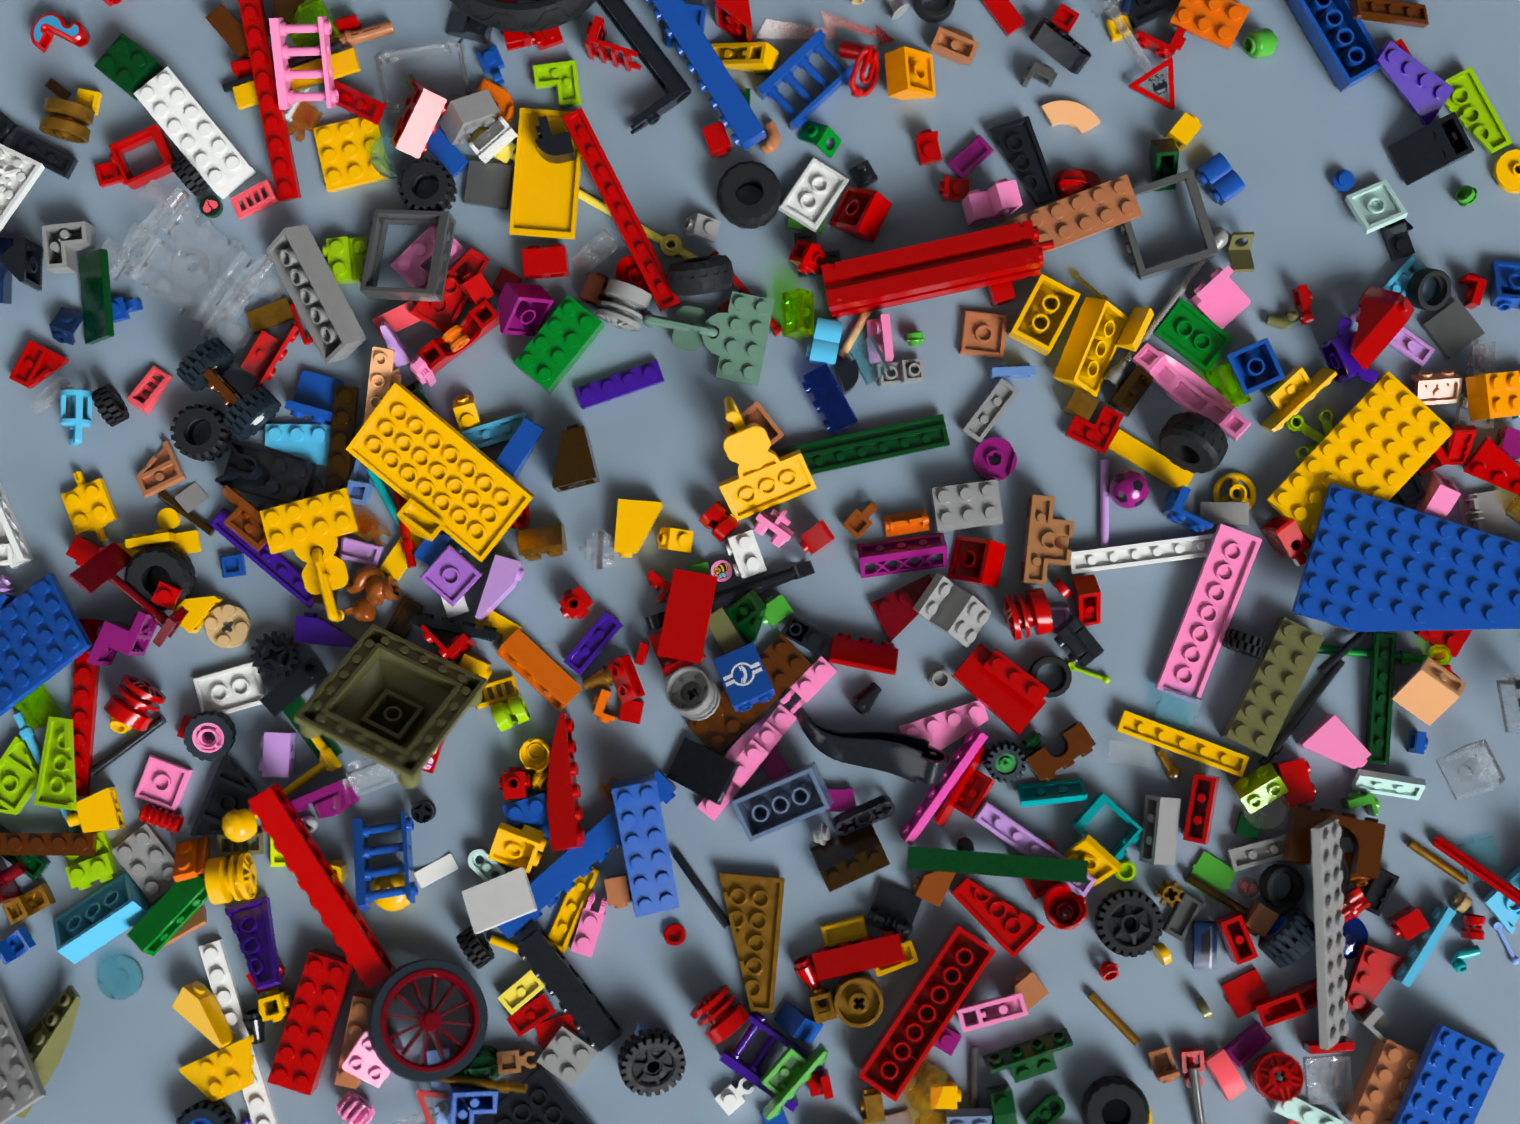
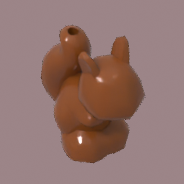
[343,565,401,624]

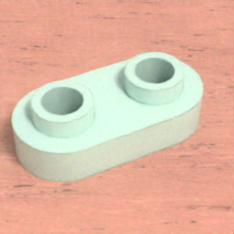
[468,848,507,882]

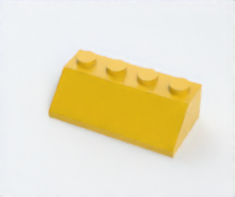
[1053,297,1129,397]

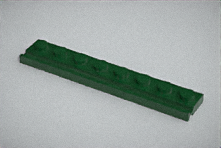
[773,414,950,475]

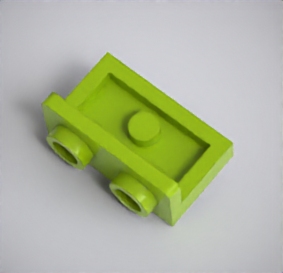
[1231,762,1288,814]

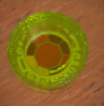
[1428,644,1451,666]

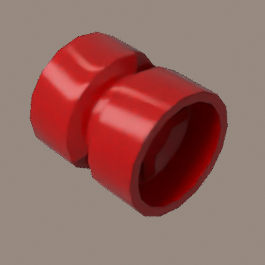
[699,501,740,542]

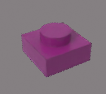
[933,1026,962,1056]

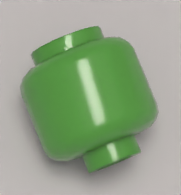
[1243,28,1278,59]

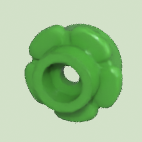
[1455,185,1478,206]
[904,331,926,346]

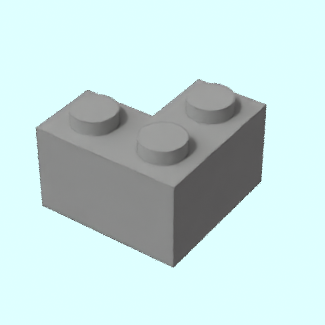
[439,89,500,145]
[41,221,97,275]

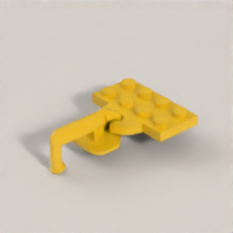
[718,396,817,520]
[259,488,359,622]

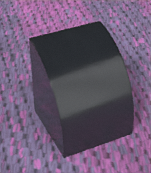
[835,359,859,395]

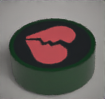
[199,195,223,218]

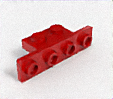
[239,323,299,393]
[934,747,995,827]

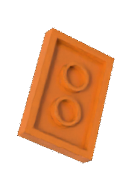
[1170,0,1250,50]

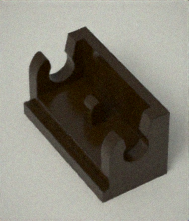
[1108,365,1154,417]

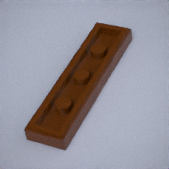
[1350,0,1429,28]

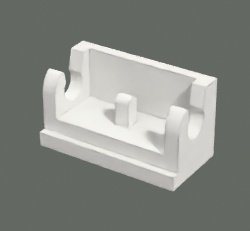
[468,116,518,164]

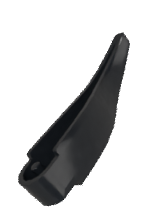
[797,708,949,785]

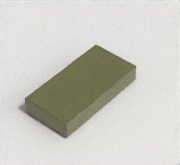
[708,608,745,654]

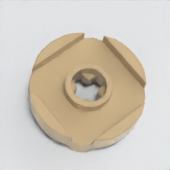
[204,604,251,648]

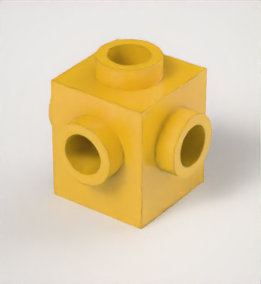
[258,987,293,1022]

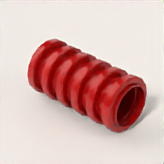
[139,803,184,834]

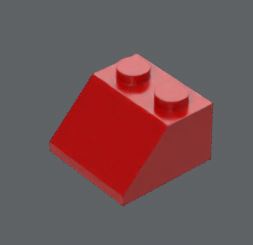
[829,186,892,242]
[947,535,1006,588]

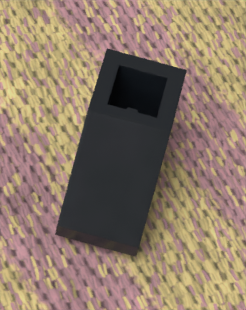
[780,614,830,656]

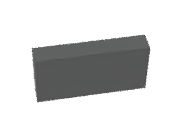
[1162,892,1204,942]

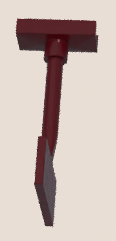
[69,542,189,647]

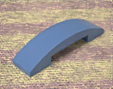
[347,417,374,506]

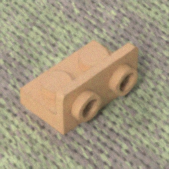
[1411,369,1462,405]

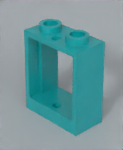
[1070,792,1143,861]

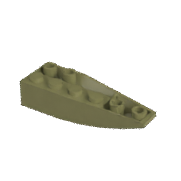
[16,985,81,1118]

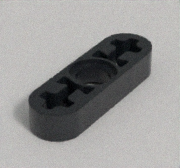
[832,795,895,836]

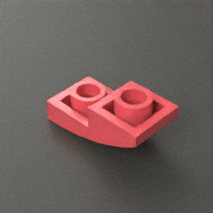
[372,301,421,339]
[1204,1047,1247,1101]

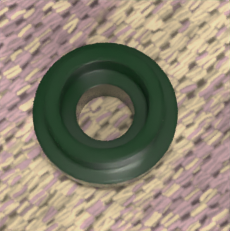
[1022,730,1042,751]

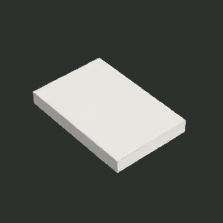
[778,157,849,232]
[193,660,267,715]
[461,867,538,934]

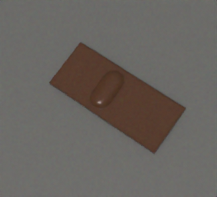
[45,77,71,100]

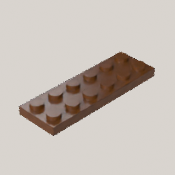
[687,634,812,754]

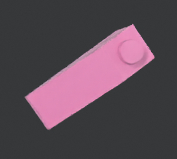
[957,992,1028,1033]

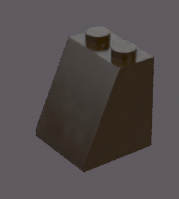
[552,424,600,492]

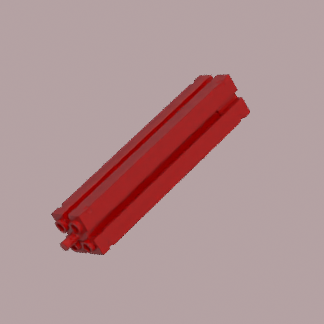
[821,220,1055,319]

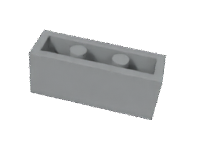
[1139,794,1181,865]

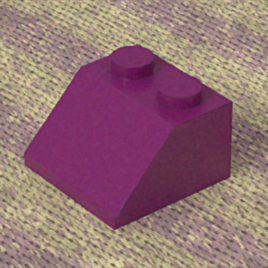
[498,282,554,336]

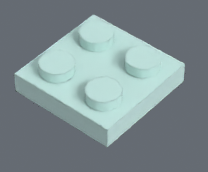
[1345,179,1408,234]

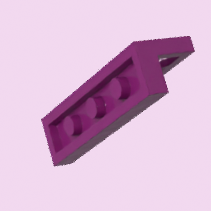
[856,533,948,578]

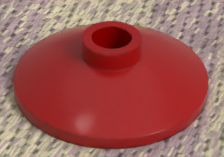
[615,256,650,293]

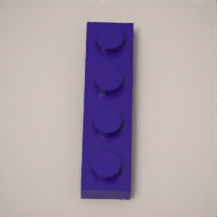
[575,360,665,410]

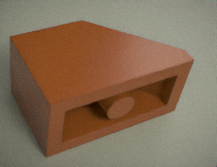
[912,871,955,907]

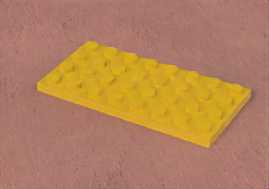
[1266,371,1453,543]
[346,381,535,562]

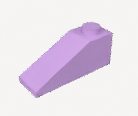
[475,554,525,622]

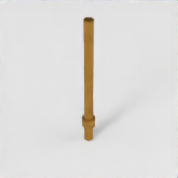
[435,1075,528,1093]

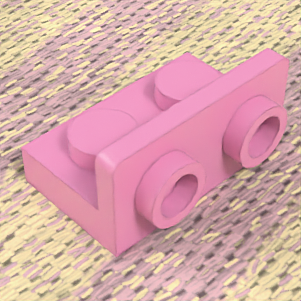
[866,314,894,364]

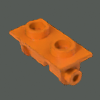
[883,509,929,537]

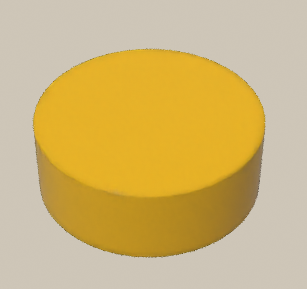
[157,508,181,530]
[1153,942,1172,966]

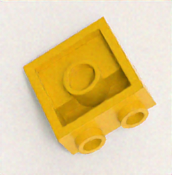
[488,822,547,874]

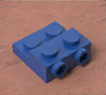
[1489,260,1520,311]

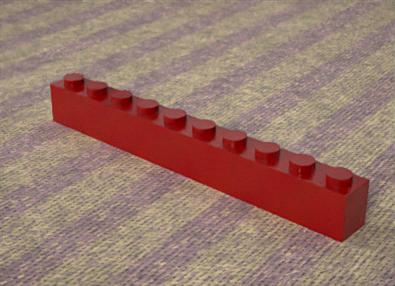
[248,781,395,989]

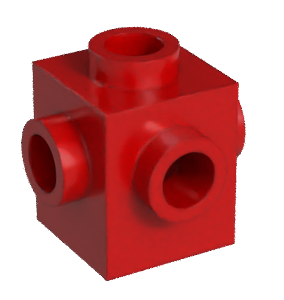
[788,240,828,275]
[559,586,595,620]
[499,766,532,800]

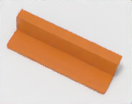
[496,629,582,713]

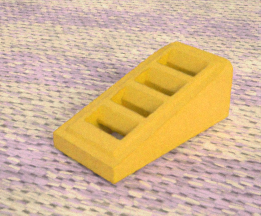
[475,675,519,710]

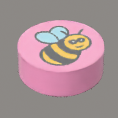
[711,560,733,582]

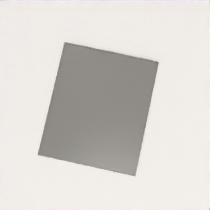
[174,482,209,513]

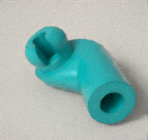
[1451,945,1481,973]

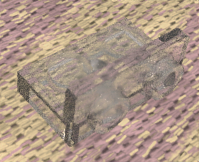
[346,758,399,797]

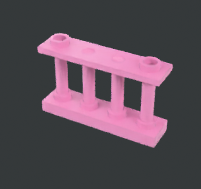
[269,16,339,110]

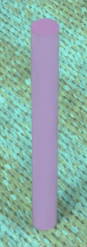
[1100,460,1109,548]

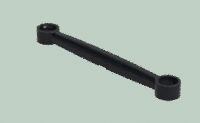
[645,560,815,631]

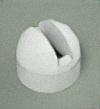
[301,815,318,833]

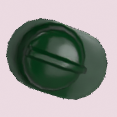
[454,1046,500,1080]

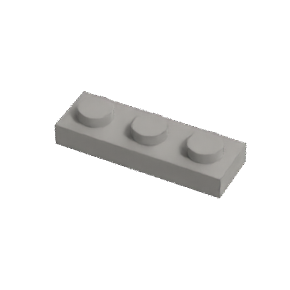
[962,378,1019,444]

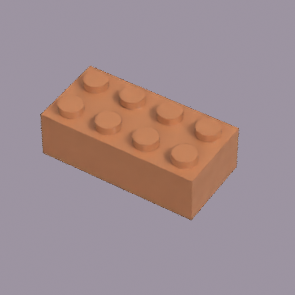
[1342,1036,1422,1124]

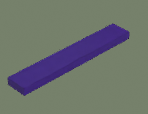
[209,508,315,608]

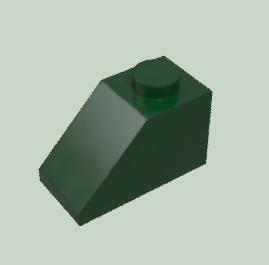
[1150,138,1179,192]

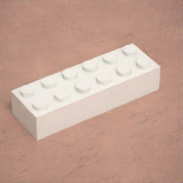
[133,66,257,199]

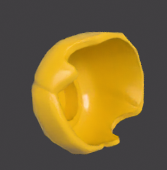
[519,737,552,773]
[222,809,257,842]

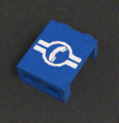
[713,642,776,712]

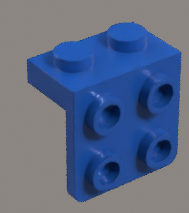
[285,370,344,424]
[1162,486,1213,533]

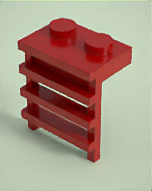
[585,16,641,72]

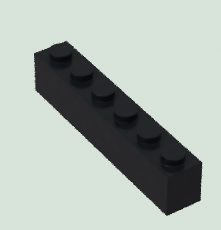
[517,926,622,1052]

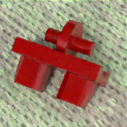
[1341,886,1371,923]

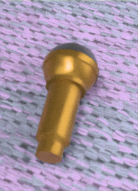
[1156,749,1182,781]

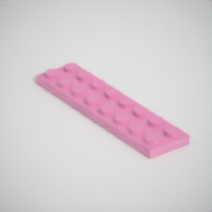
[1155,523,1262,704]

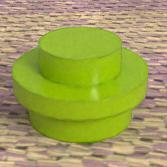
[1114,859,1136,882]

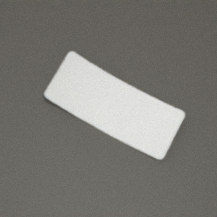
[414,854,458,888]

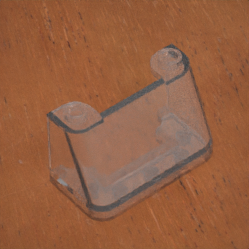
[374,39,472,112]

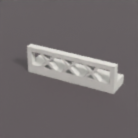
[0,482,35,569]

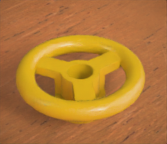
[1213,472,1257,510]

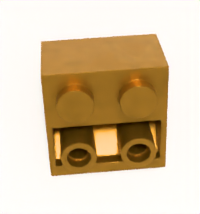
[518,523,568,561]

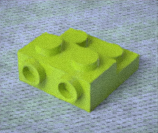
[322,236,370,285]
[64,831,120,891]

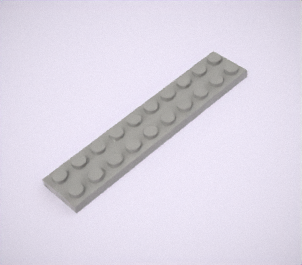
[1311,818,1349,1050]

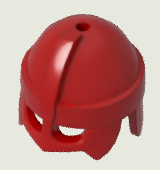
[1043,884,1087,930]

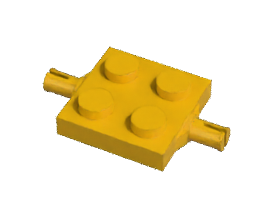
[61,471,119,543]

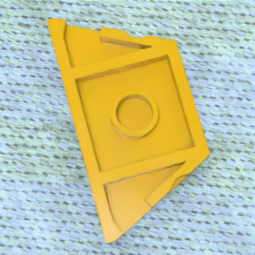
[179,1034,254,1102]

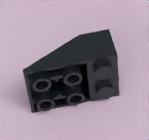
[1387,112,1475,186]

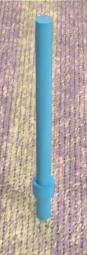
[13,712,80,833]

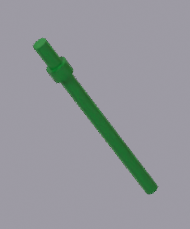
[1317,645,1428,664]

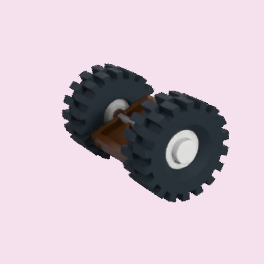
[176,337,281,441]

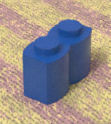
[1195,152,1246,206]

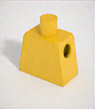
[66,787,126,833]

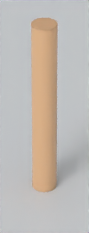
[837,311,873,360]

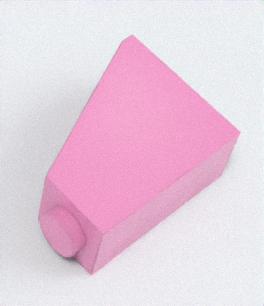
[1415,472,1461,519]
[1296,714,1371,769]

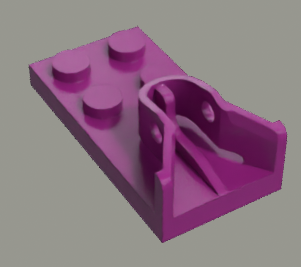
[260,777,360,822]

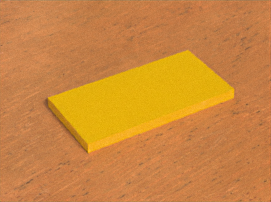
[509,108,582,240]

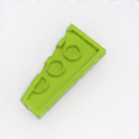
[1444,67,1513,155]
[34,716,77,810]

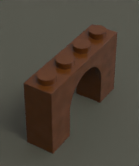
[205,0,311,59]
[1282,804,1386,879]

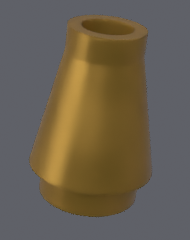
[582,666,614,691]

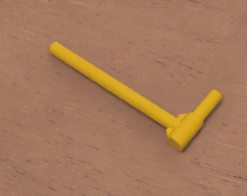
[251,736,342,820]

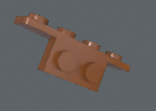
[222,485,268,552]

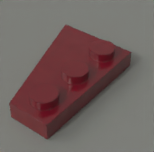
[870,574,932,642]

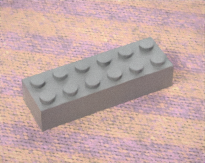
[266,224,367,364]

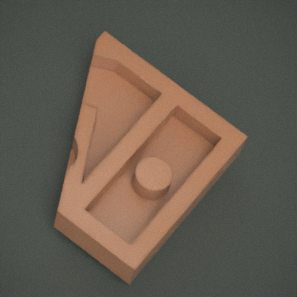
[136,440,186,498]

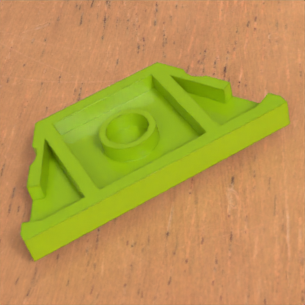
[0,736,40,815]

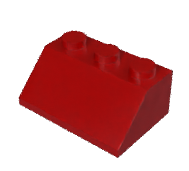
[714,0,752,43]
[828,633,899,675]

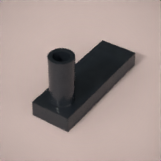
[260,657,327,717]

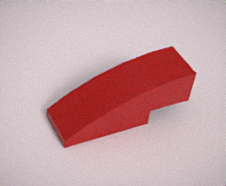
[1255,978,1318,1028]

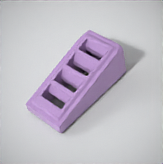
[380,320,412,367]

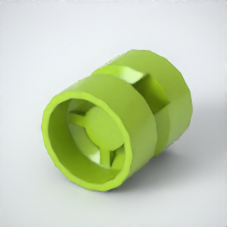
[490,694,531,732]

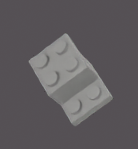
[913,572,992,648]

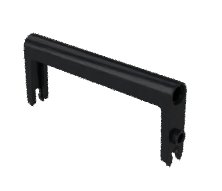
[531,0,692,134]

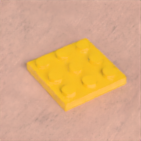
[313,117,392,193]

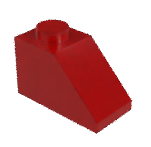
[799,520,835,555]
[1072,574,1101,626]

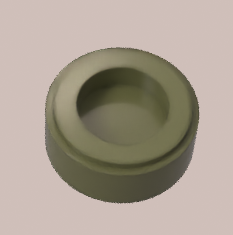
[1195,997,1214,1020]

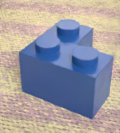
[447,1084,498,1124]

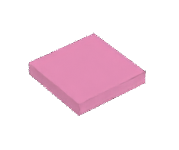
[134,755,193,812]

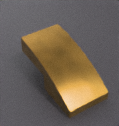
[2,883,56,925]

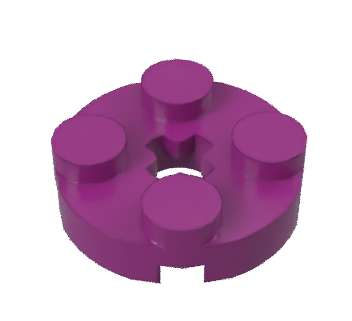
[972,437,1017,481]

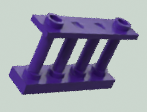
[719,1011,824,1112]

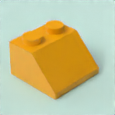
[885,46,936,100]

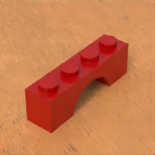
[416,299,500,374]

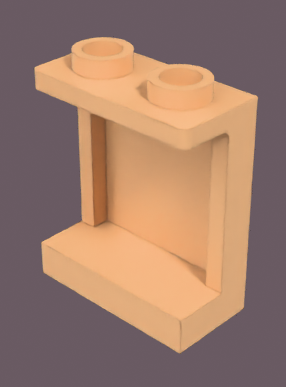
[1392,657,1467,726]

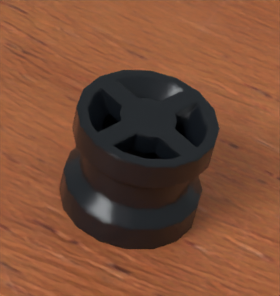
[411,800,436,823]

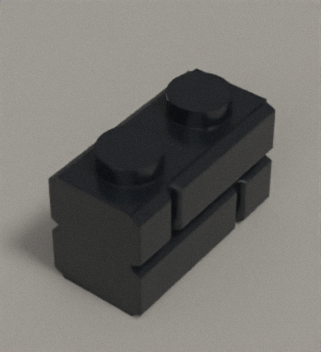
[1052,615,1104,667]

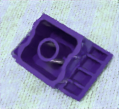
[1319,317,1379,384]

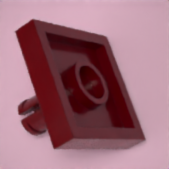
[0,857,27,904]

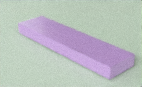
[1349,306,1435,368]

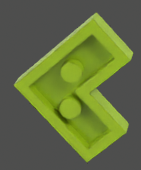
[533,60,582,108]

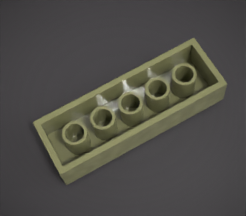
[1221,617,1325,757]

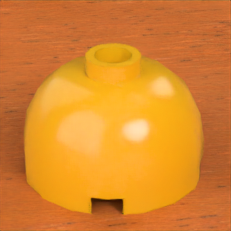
[371,873,416,911]

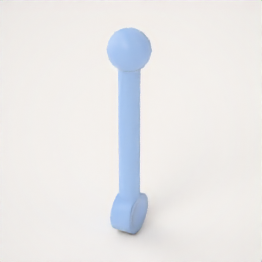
[1492,921,1520,965]

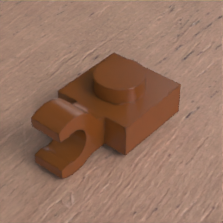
[842,502,878,539]

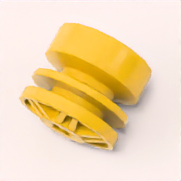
[205,852,257,905]

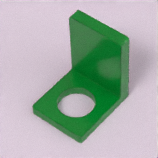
[798,120,842,158]

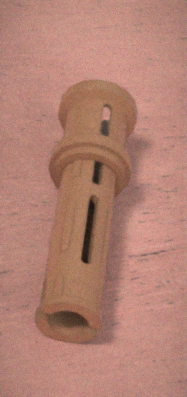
[329,20,395,54]

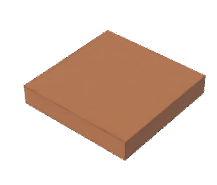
[959,310,1008,359]

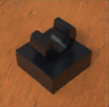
[848,160,878,188]

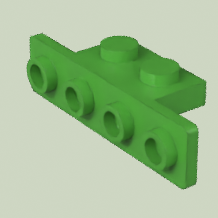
[760,1043,828,1121]

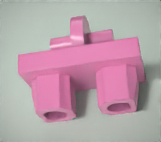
[753,509,795,548]

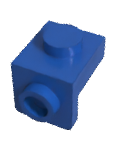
[0,926,36,964]

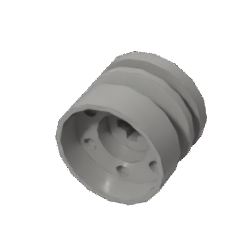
[596,279,652,332]
[665,666,721,721]

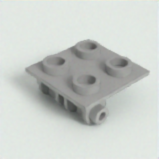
[1458,489,1509,535]

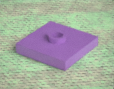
[420,544,483,607]

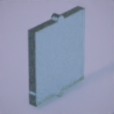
[849,336,890,385]
[1152,688,1202,731]
[1457,836,1505,883]

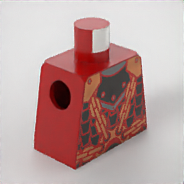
[1259,516,1309,566]

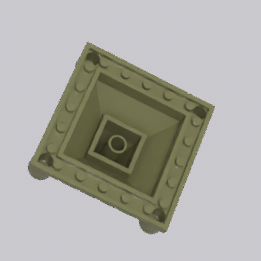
[294,624,487,788]

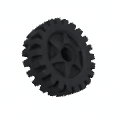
[1094,889,1163,957]
[617,1028,686,1096]

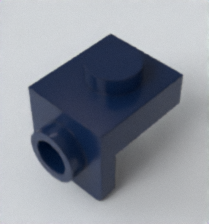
[49,307,83,345]

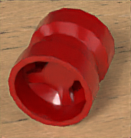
[1460,914,1486,940]

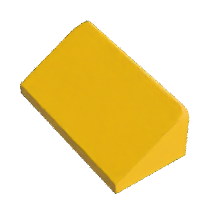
[1116,307,1154,352]

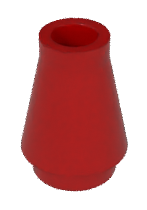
[793,955,821,991]

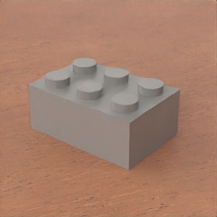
[929,479,1004,533]

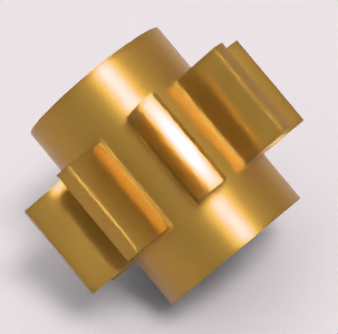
[1154,878,1184,907]

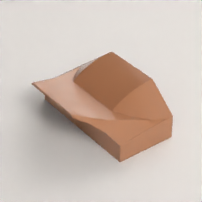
[930,26,979,65]

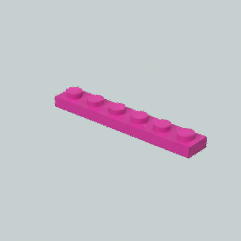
[899,727,988,846]

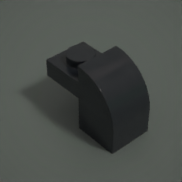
[535,116,576,164]

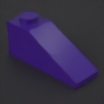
[294,612,358,648]

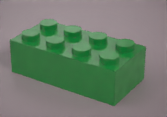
[513,295,605,394]

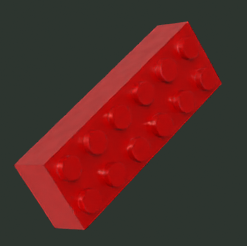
[267,948,355,1096]

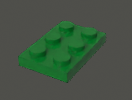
[1153,298,1233,373]

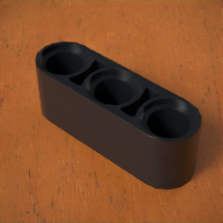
[1029,17,1091,74]

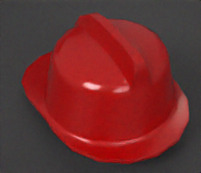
[1052,169,1102,200]

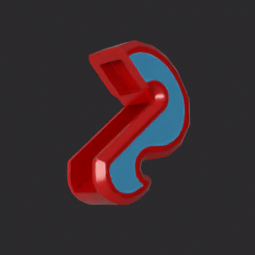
[30,12,90,53]

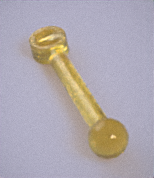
[1071,270,1108,300]

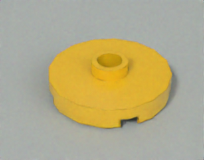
[1493,149,1520,194]

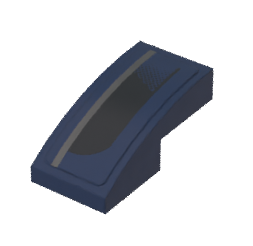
[1191,921,1217,969]

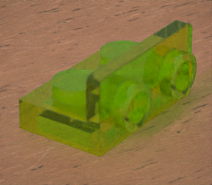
[14,684,64,729]

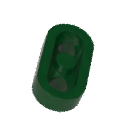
[1026,1093,1065,1124]

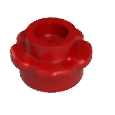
[1098,961,1119,981]

